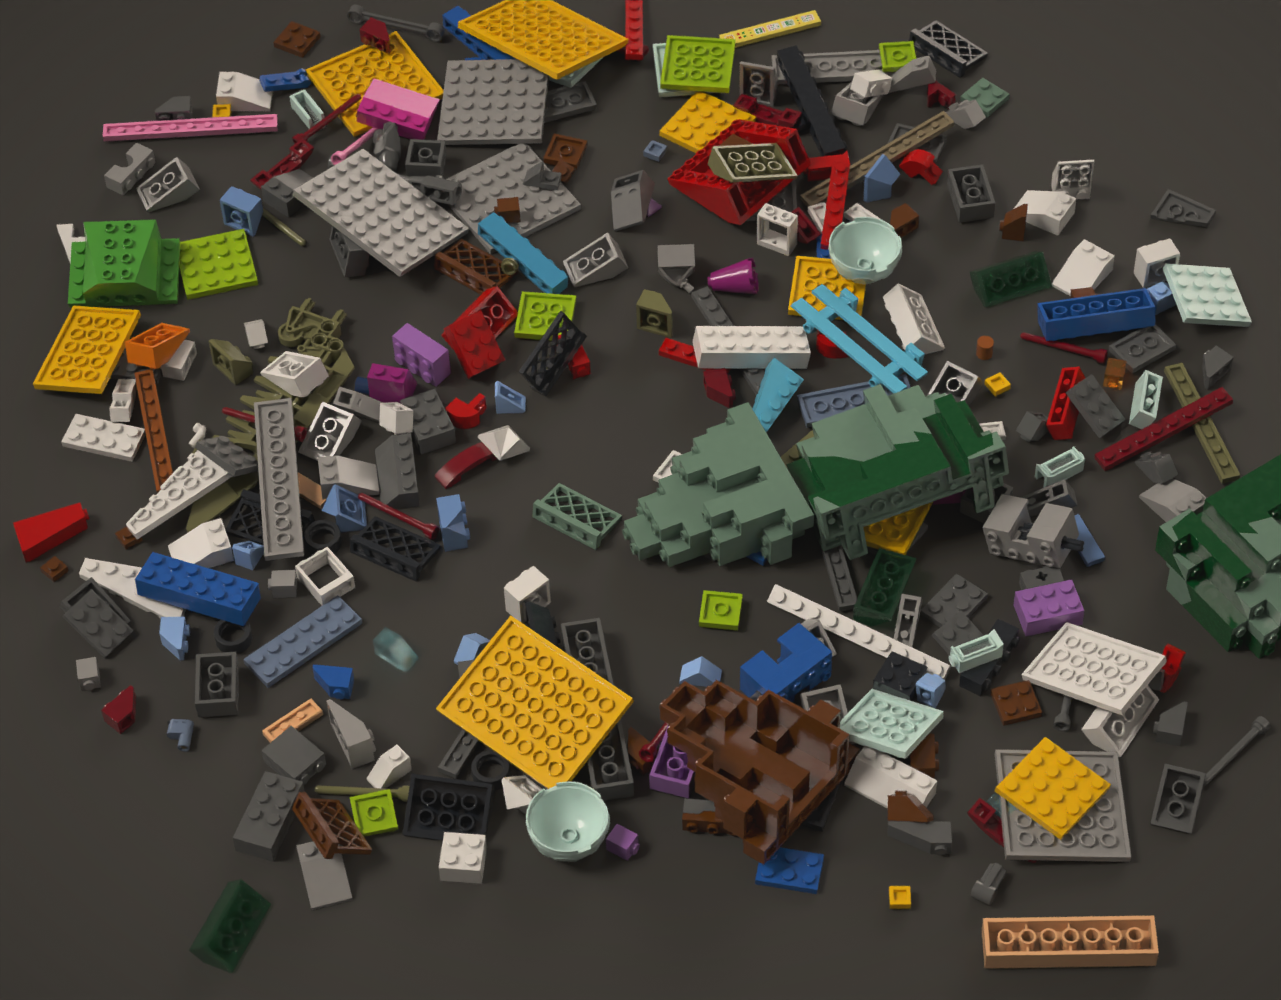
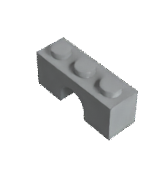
[104,143,156,196]

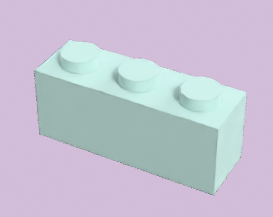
[1129,370,1163,429]

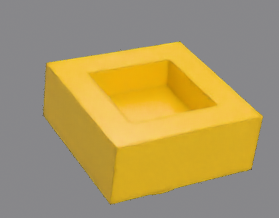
[212,104,231,118]
[984,372,1011,396]
[889,886,911,909]

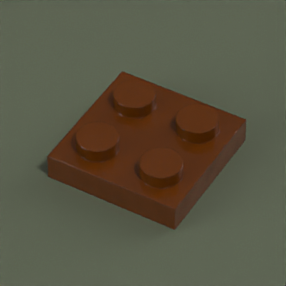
[273,21,321,58]
[543,134,588,170]
[990,680,1042,726]

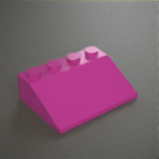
[357,79,440,140]

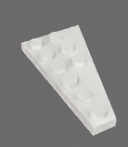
[126,450,232,539]
[79,558,186,619]

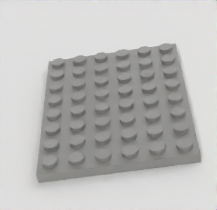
[292,149,469,277]

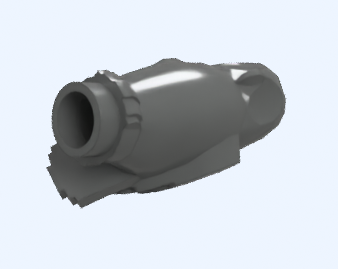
[373,122,401,172]

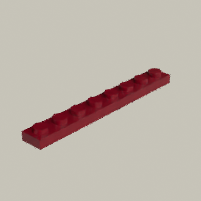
[1095,387,1233,471]

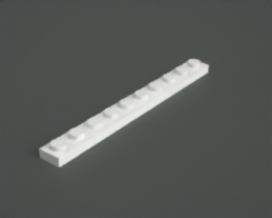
[767,584,951,680]

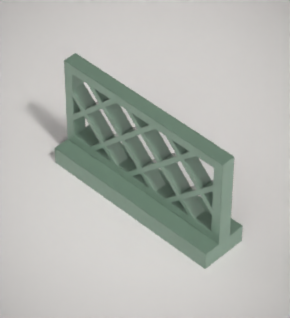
[532,483,622,550]

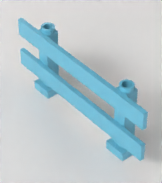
[791,284,928,393]

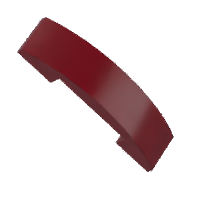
[733,94,802,127]
[250,139,314,189]
[435,442,497,489]
[967,798,1037,864]

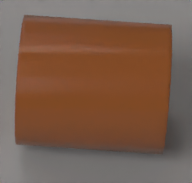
[976,336,994,360]

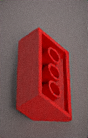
[442,286,518,350]

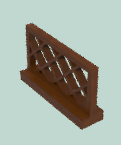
[434,239,518,294]
[292,792,372,859]

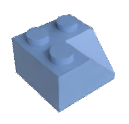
[219,186,263,237]
[436,494,470,551]

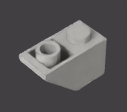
[946,99,986,129]

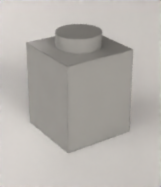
[268,570,297,598]
[76,657,101,691]

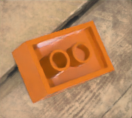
[125,323,190,369]

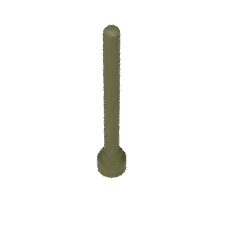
[251,194,306,246]
[314,785,410,802]

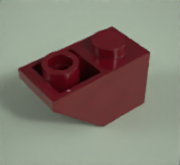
[359,17,391,54]
[703,368,736,408]
[101,685,136,734]

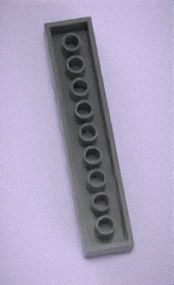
[561,618,634,801]

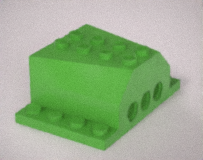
[68,220,180,307]

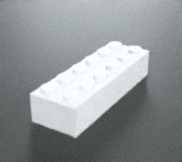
[693,326,811,369]

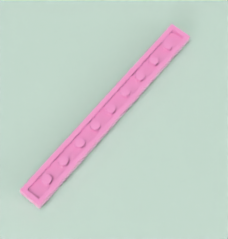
[103,114,278,141]

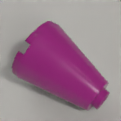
[708,258,759,294]

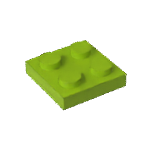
[879,41,916,73]
[699,590,743,630]
[350,789,398,837]

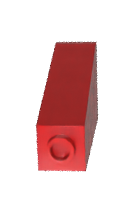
[13,502,90,563]

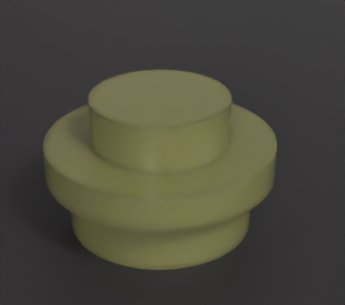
[501,258,519,275]

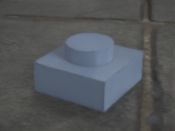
[643,140,667,162]

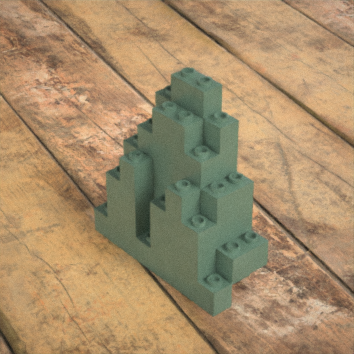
[622,402,814,567]

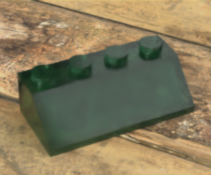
[969,251,1052,307]
[853,548,917,627]
[189,879,271,973]

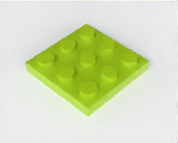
[514,291,576,340]

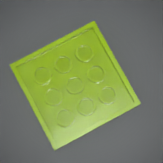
[660,35,736,93]
[179,229,258,300]

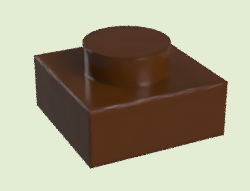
[552,159,576,184]
[115,526,142,550]
[40,556,69,582]

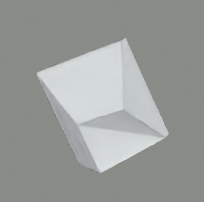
[478,425,530,460]
[502,775,542,814]

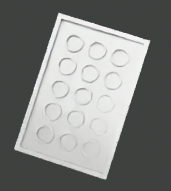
[1021,622,1167,715]

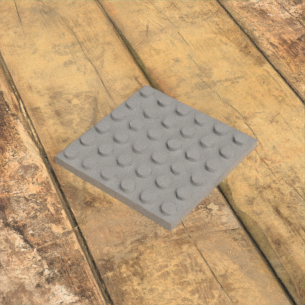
[437,59,549,145]
[446,143,581,254]
[995,750,1131,862]

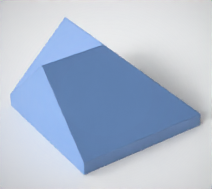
[864,154,900,202]
[322,484,367,532]

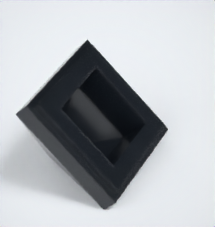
[791,113,807,134]

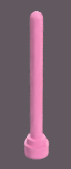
[331,127,378,165]

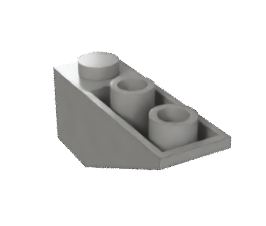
[333,387,383,422]

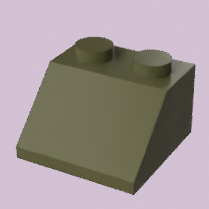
[636,289,673,338]
[209,339,253,385]

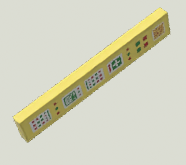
[719,10,821,48]

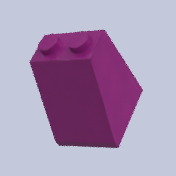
[367,363,417,403]

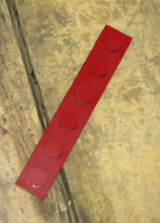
[625,0,643,60]
[820,161,850,250]

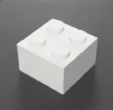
[1134,238,1180,288]
[504,566,551,623]
[439,832,487,884]

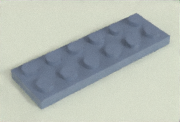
[797,374,911,428]
[243,595,363,688]

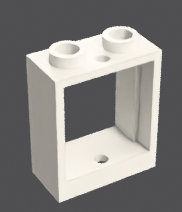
[757,203,798,256]
[295,547,355,606]

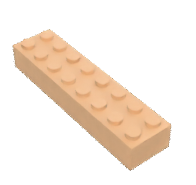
[982,916,1159,968]

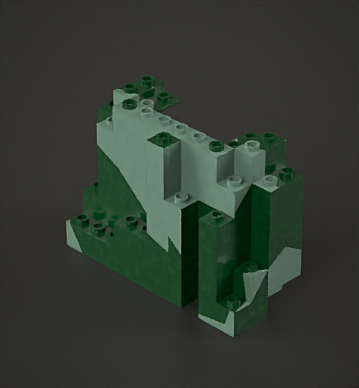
[786,384,1009,560]
[1155,454,1281,659]

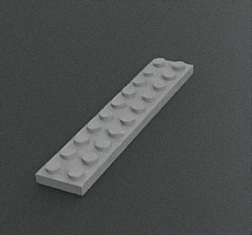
[254,398,304,561]

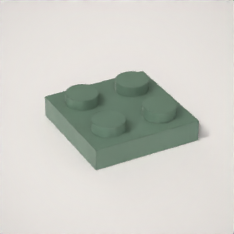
[960,78,1010,117]

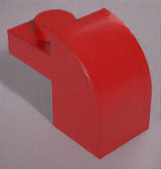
[899,149,943,185]
[816,330,848,359]
[445,393,487,429]
[1160,643,1186,693]

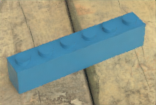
[478,212,568,294]

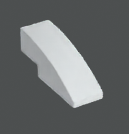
[110,379,137,422]

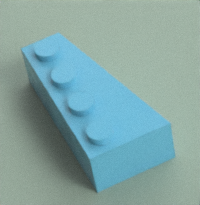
[752,357,804,432]

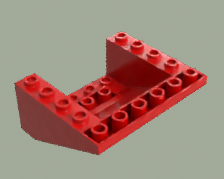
[667,119,811,225]

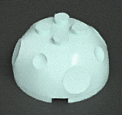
[829,217,902,284]
[526,782,610,862]

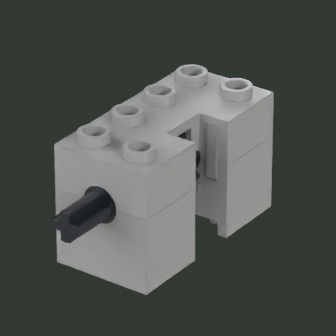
[983,494,1084,568]

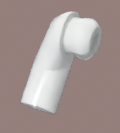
[188,423,206,449]

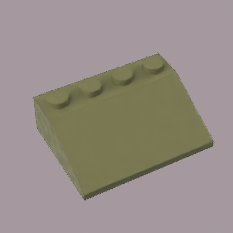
[708,143,798,182]

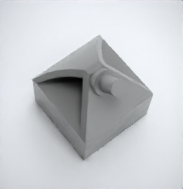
[658,244,695,293]

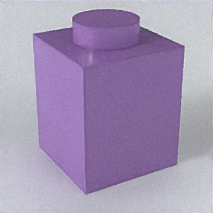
[606,824,640,861]

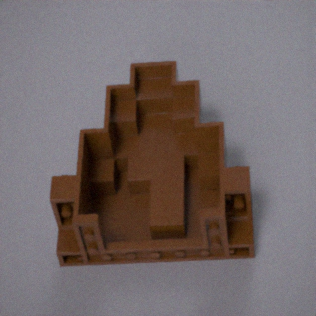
[659,680,859,865]

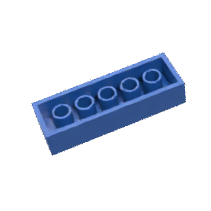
[1037,288,1155,341]
[135,552,261,626]

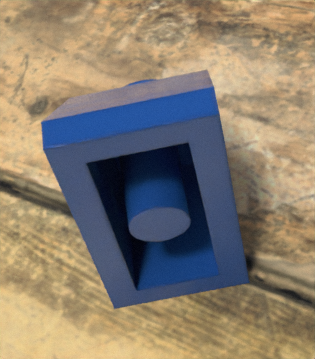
[313,665,354,699]

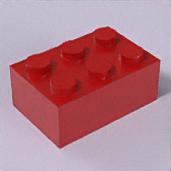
[444,310,505,378]

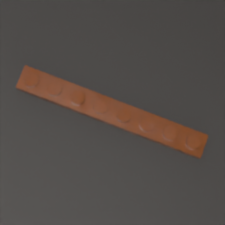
[134,369,173,494]

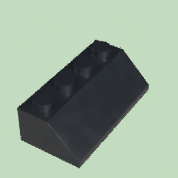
[525,601,563,651]

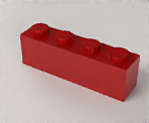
[1046,367,1086,440]

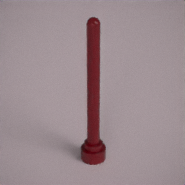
[292,94,361,144]
[1020,332,1108,364]
[222,407,307,442]
[358,493,440,540]
[639,722,670,762]

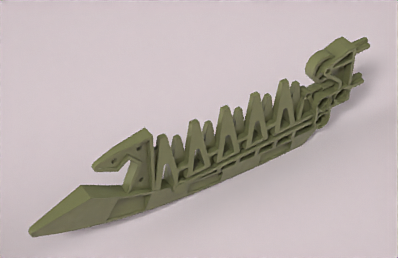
[186,298,355,533]

